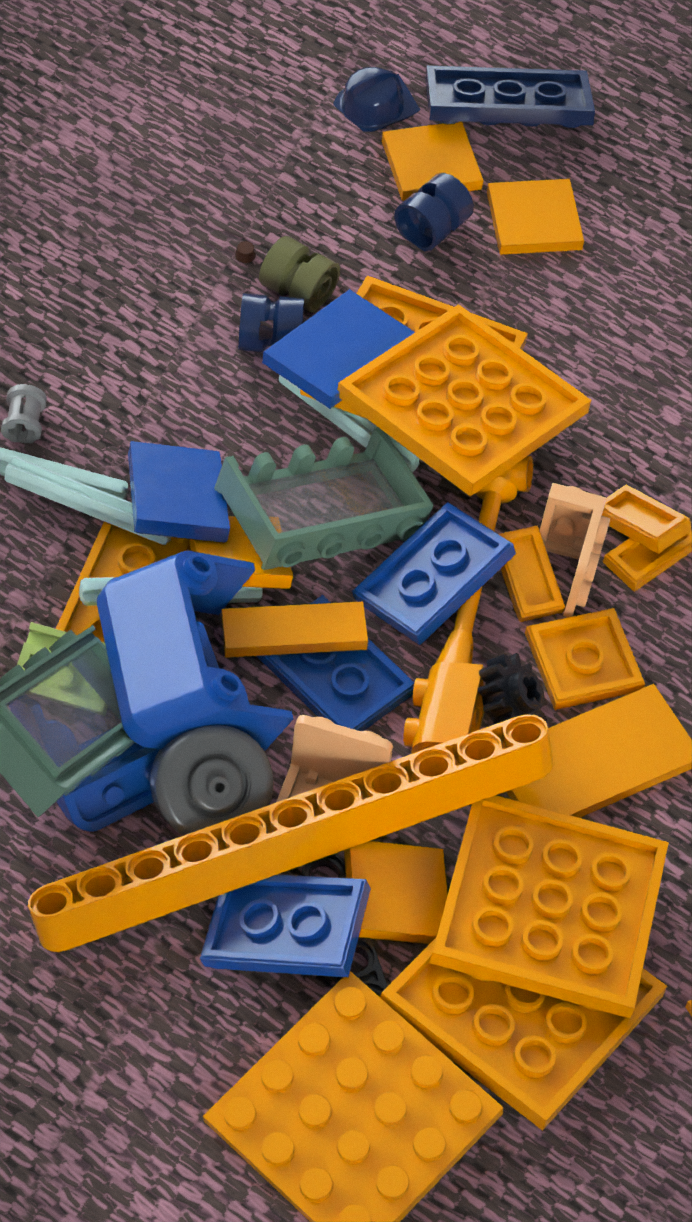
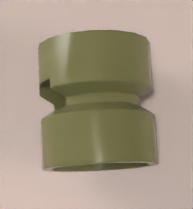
[259,235,341,313]

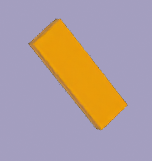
[221,601,368,658]

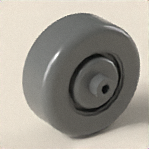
[150,725,274,836]

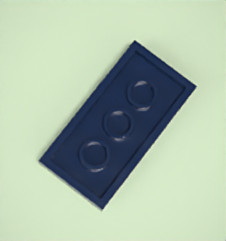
[425,65,595,128]

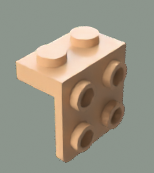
[539,483,611,618]
[276,715,393,802]

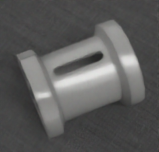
[1,384,47,443]

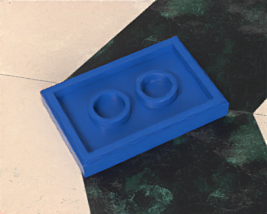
[262,289,415,409]
[128,441,230,543]
[352,502,516,645]
[257,595,414,731]
[200,875,371,977]

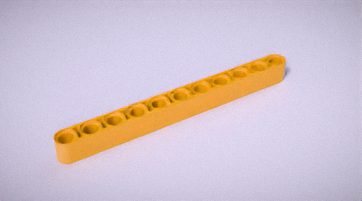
[28,715,553,952]

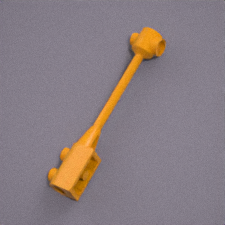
[403,456,533,754]

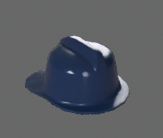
[333,67,421,132]

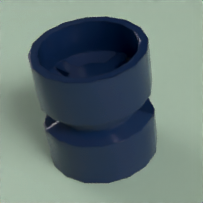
[394,173,474,251]
[238,293,304,352]

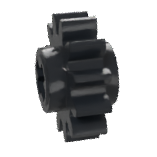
[477,653,548,725]

